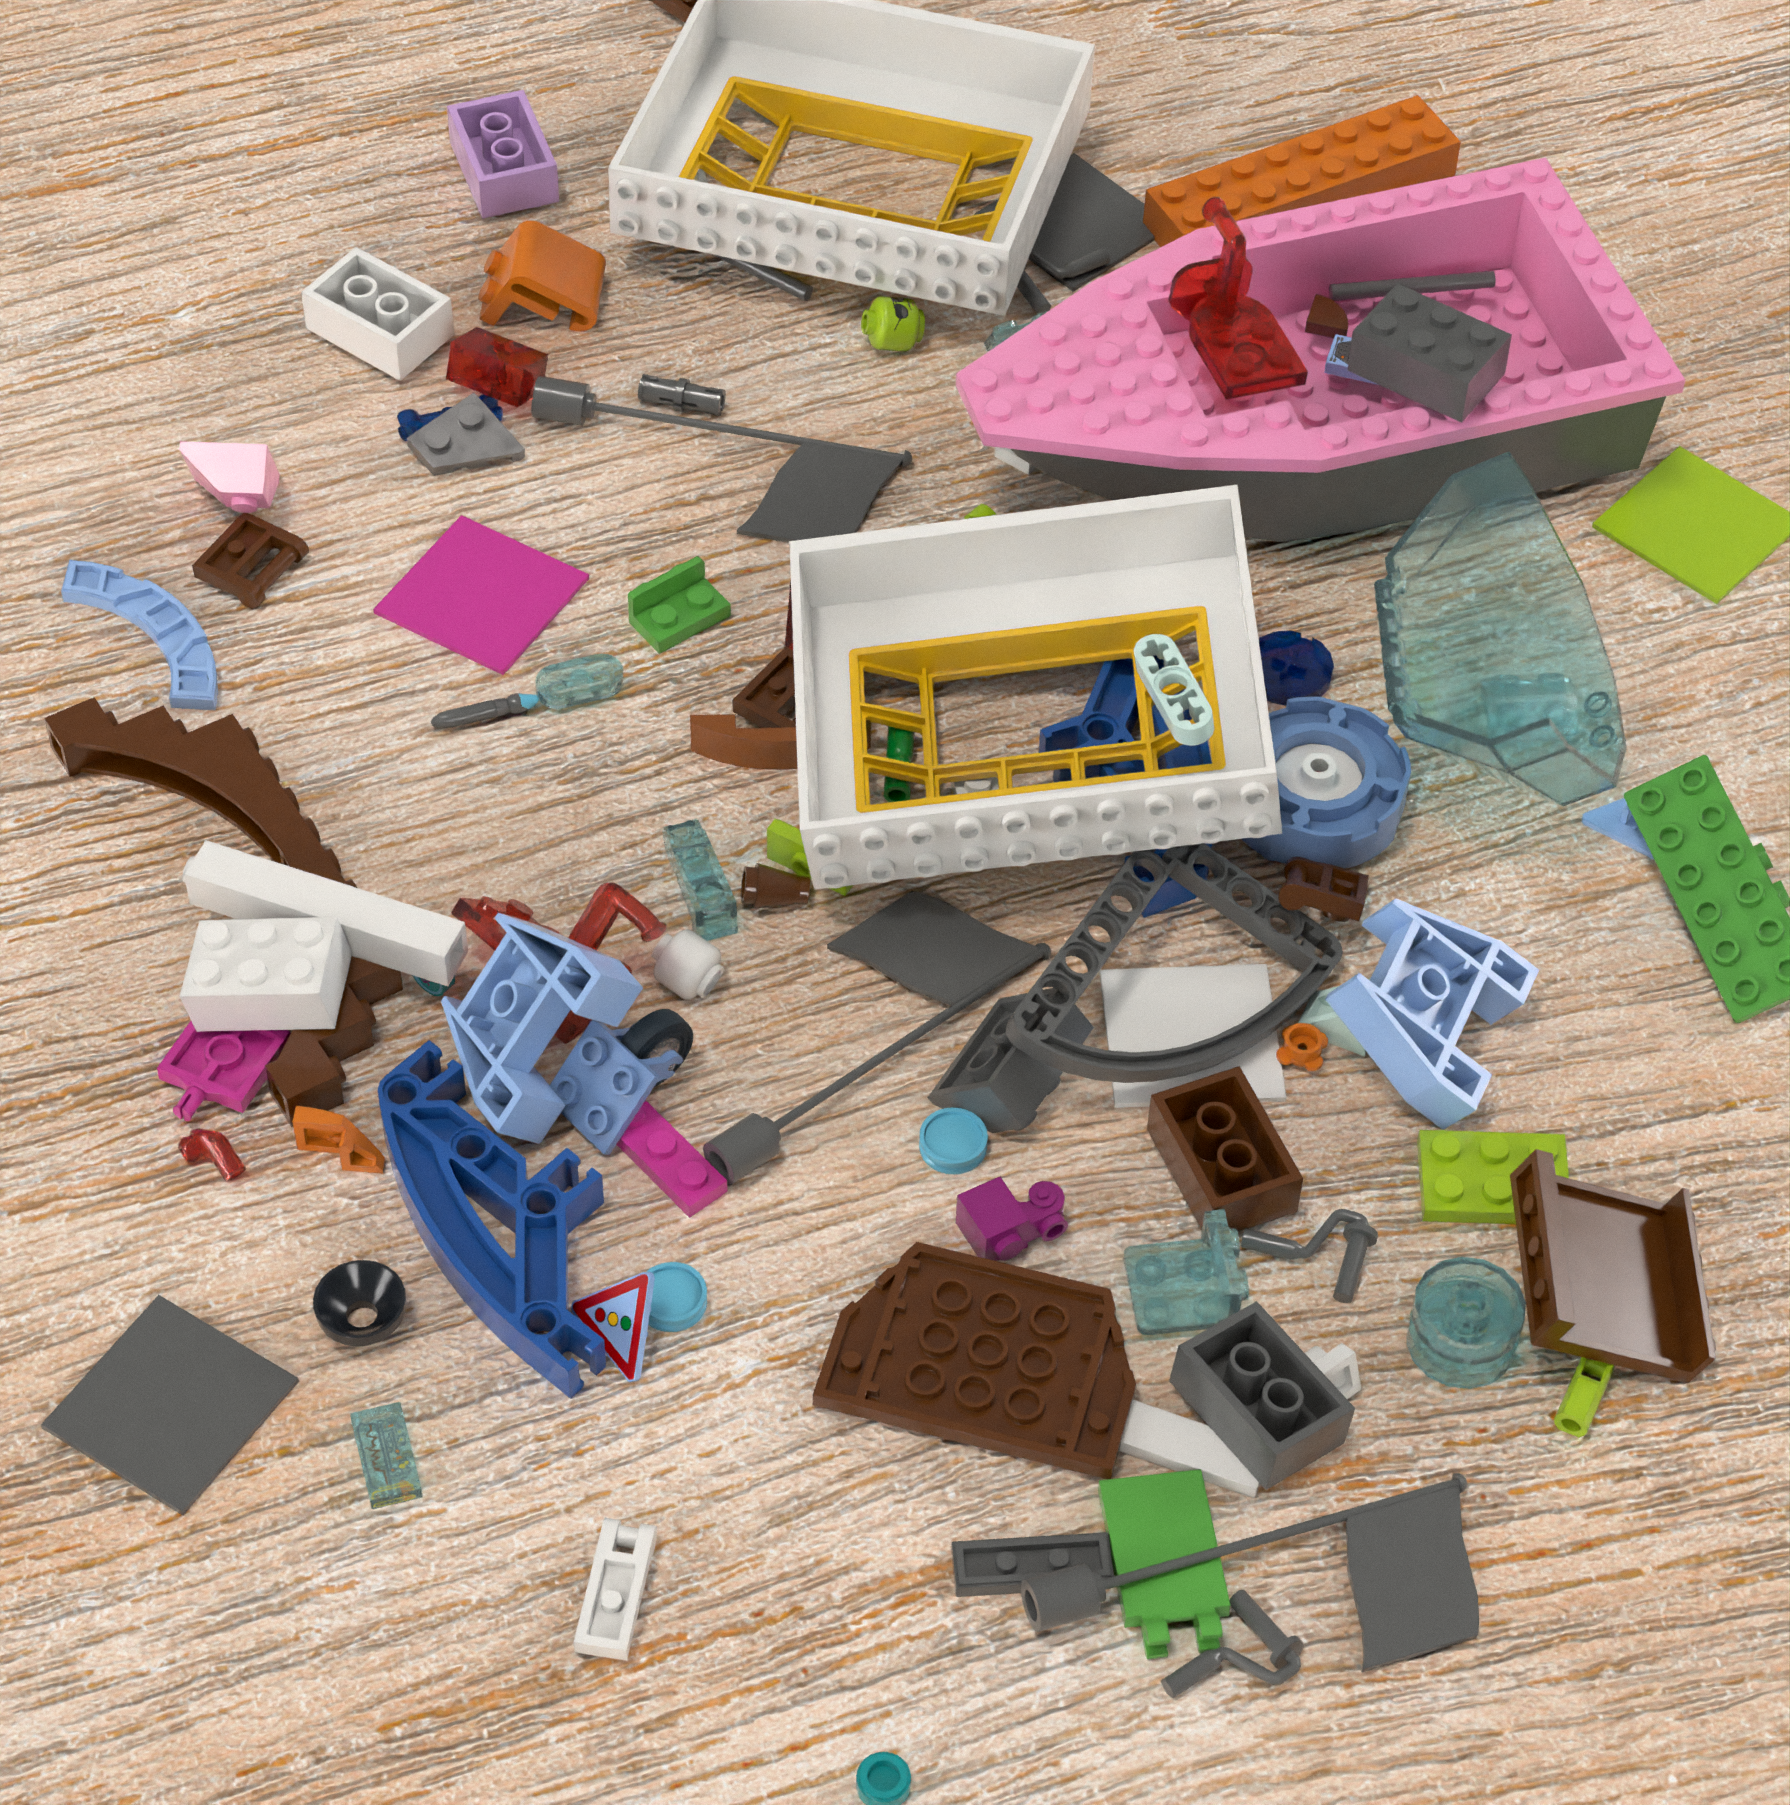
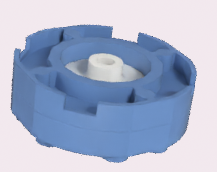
[1242,697,1411,869]

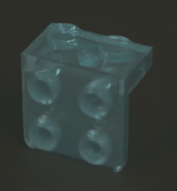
[1123,1209,1249,1335]

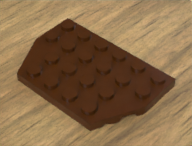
[813,1242,1136,1479]

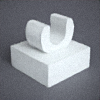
[1305,1343,1362,1399]

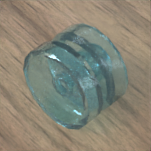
[1406,1257,1526,1389]

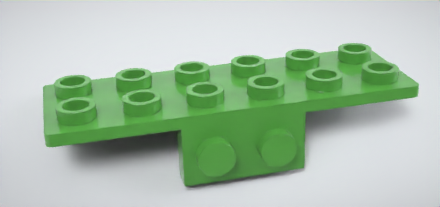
[1624,755,1790,1023]

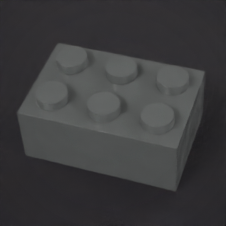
[1348,283,1512,423]
[1169,1301,1356,1490]

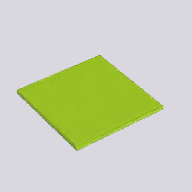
[1592,446,1790,604]

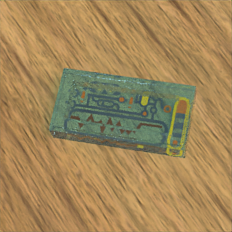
[350,1402,423,1509]

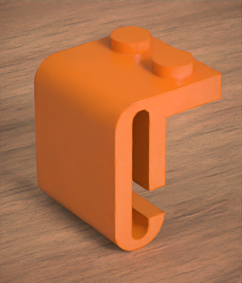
[478,220,606,332]

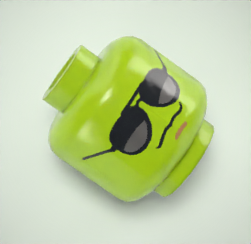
[861,296,925,352]

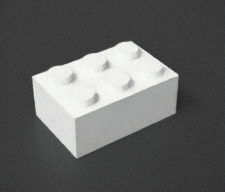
[301,247,454,381]
[179,917,352,1032]

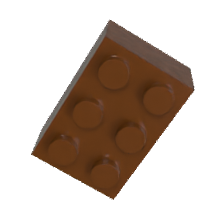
[1147,1066,1303,1242]

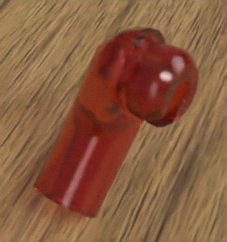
[178,1128,246,1182]

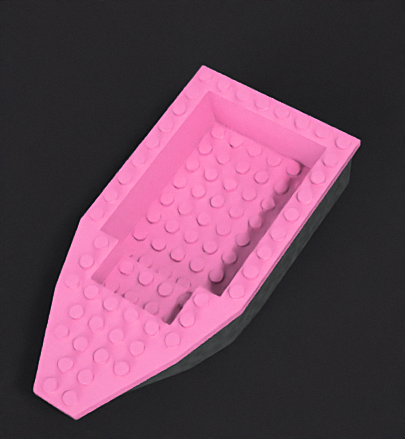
[956,158,1685,542]

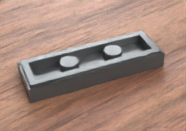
[951,1532,1114,1597]

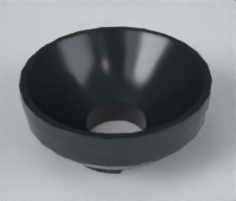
[313,1260,406,1346]

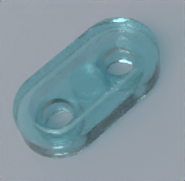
[535,654,624,709]

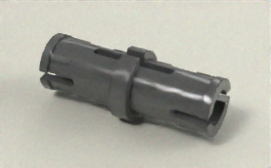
[638,374,726,416]

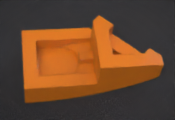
[292,1106,386,1174]

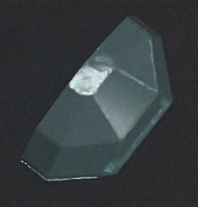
[1374,451,1627,806]

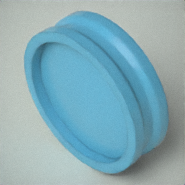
[919,1107,988,1175]
[646,1262,707,1332]

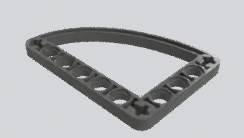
[1006,843,1343,1083]

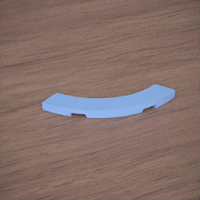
[61,560,218,710]

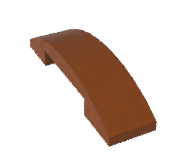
[690,714,871,770]

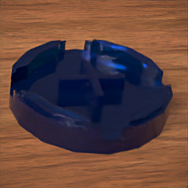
[1259,630,1334,706]

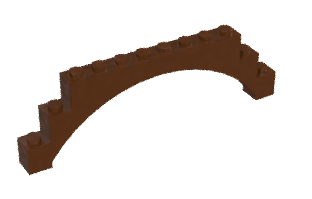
[44,697,403,1127]

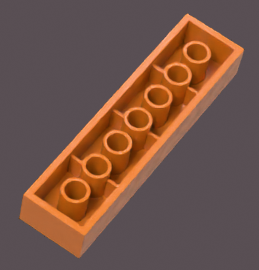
[1143,95,1461,247]

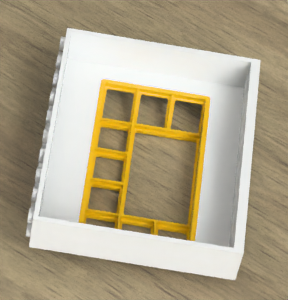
[608,0,1095,316]
[789,485,1282,890]

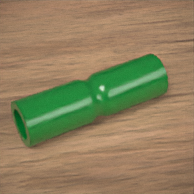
[883,726,915,802]

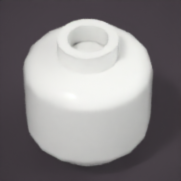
[651,929,724,999]

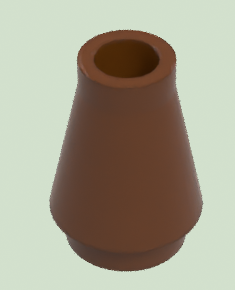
[741,863,810,909]

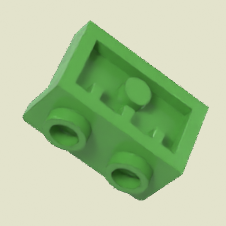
[628,556,731,654]

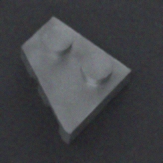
[407,393,525,476]

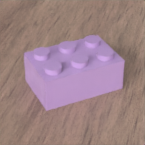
[447,90,559,219]

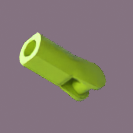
[1554,1357,1615,1438]

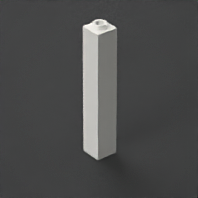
[183,840,468,986]

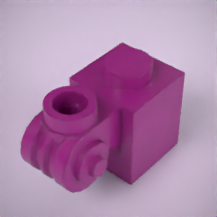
[955,1176,1068,1261]

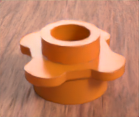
[1276,1023,1328,1071]

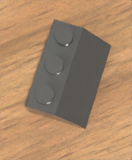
[927,988,1094,1133]

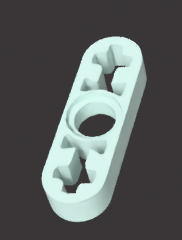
[1134,634,1214,746]

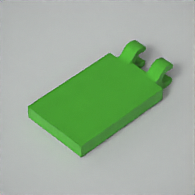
[1098,1469,1231,1659]

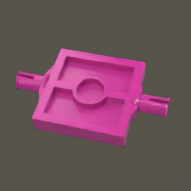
[157,1021,291,1121]

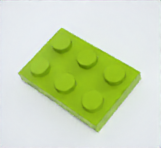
[1417,1130,1569,1224]

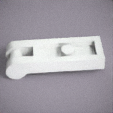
[574,1518,657,1661]

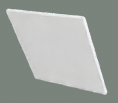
[1100,964,1286,1108]

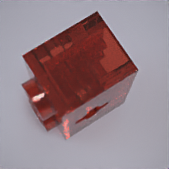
[446,327,549,408]

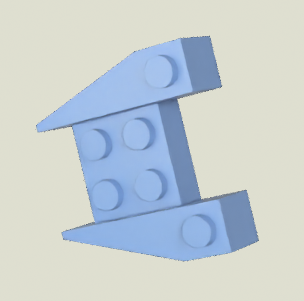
[1325,898,1539,1130]
[441,912,643,1144]

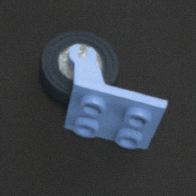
[550,1009,693,1155]

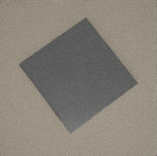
[974,153,1155,292]
[41,1295,299,1515]

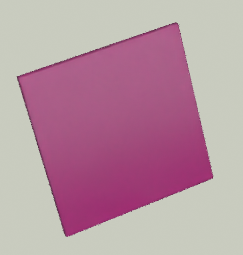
[373,515,589,675]

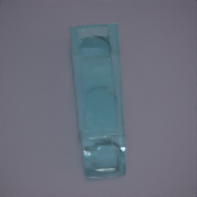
[662,818,738,941]

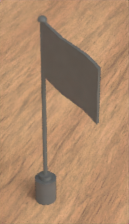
[531,376,912,543]
[703,891,1051,1185]
[1021,1473,1479,1673]

